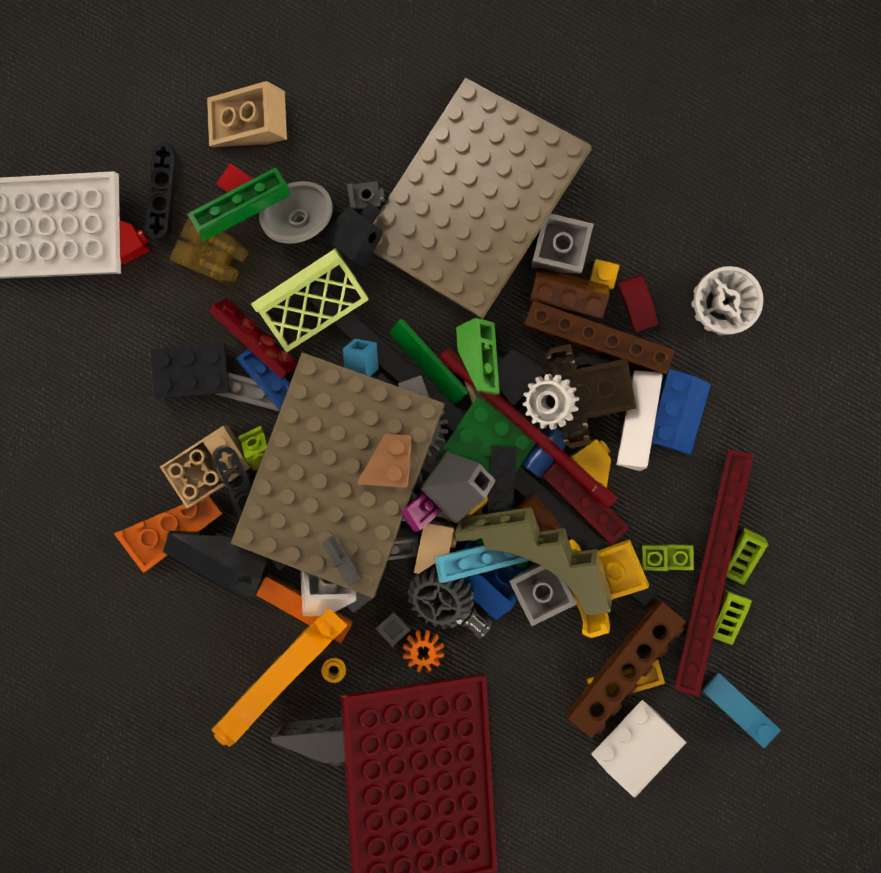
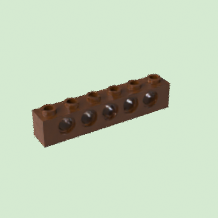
[522,301,675,375]
[565,600,686,739]

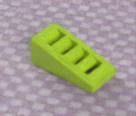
[727,528,768,585]
[713,590,752,645]

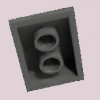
[271,717,345,766]

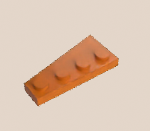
[114,495,224,573]

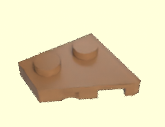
[358,434,412,488]

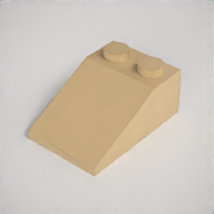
[207,81,287,147]

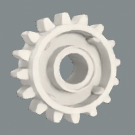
[523,374,579,430]

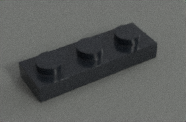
[487,445,517,514]

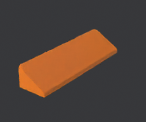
[256,574,353,643]

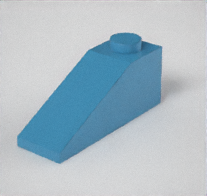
[701,672,781,748]

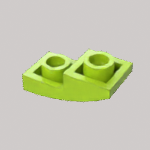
[642,544,694,571]

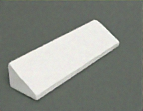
[617,370,663,471]

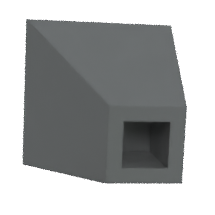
[421,452,496,523]

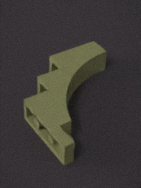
[455,507,612,615]

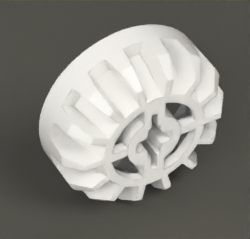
[692,266,763,335]

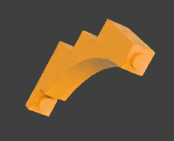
[211,608,347,747]

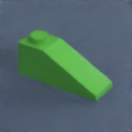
[456,318,500,395]

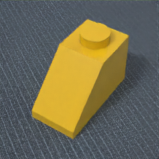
[570,439,611,488]

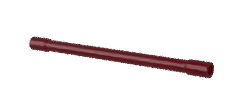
[439,347,617,509]

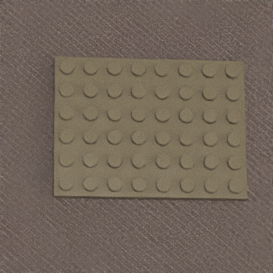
[373,78,592,319]
[231,353,445,598]

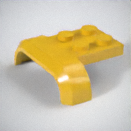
[569,539,649,638]

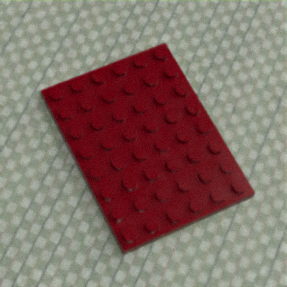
[341,674,498,873]

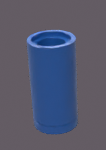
[522,427,566,478]

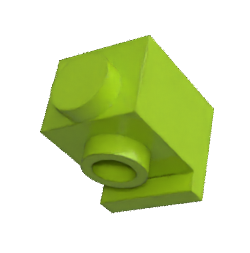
[238,426,269,471]

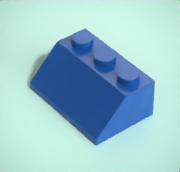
[651,369,711,455]
[457,540,524,620]

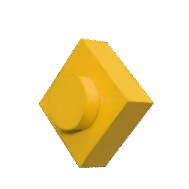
[589,259,620,290]

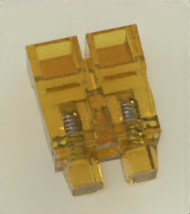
[169,218,248,283]

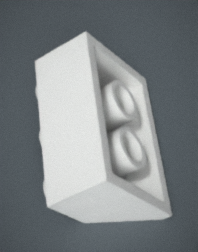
[591,700,687,797]

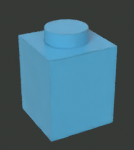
[343,339,379,377]

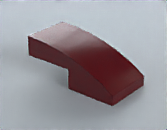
[618,275,659,333]

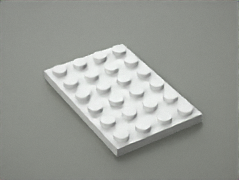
[0,171,121,279]

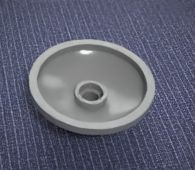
[259,181,333,244]

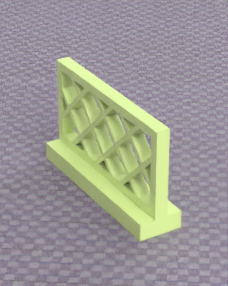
[251,248,369,352]

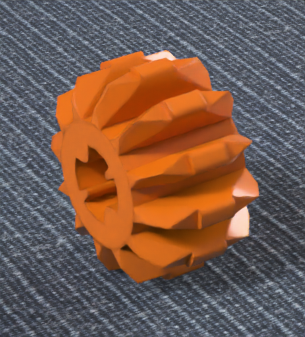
[403,630,444,672]

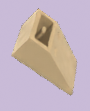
[160,426,252,509]

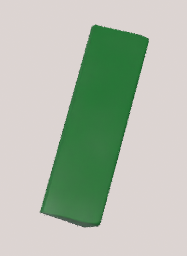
[187,167,290,241]
[390,319,468,404]

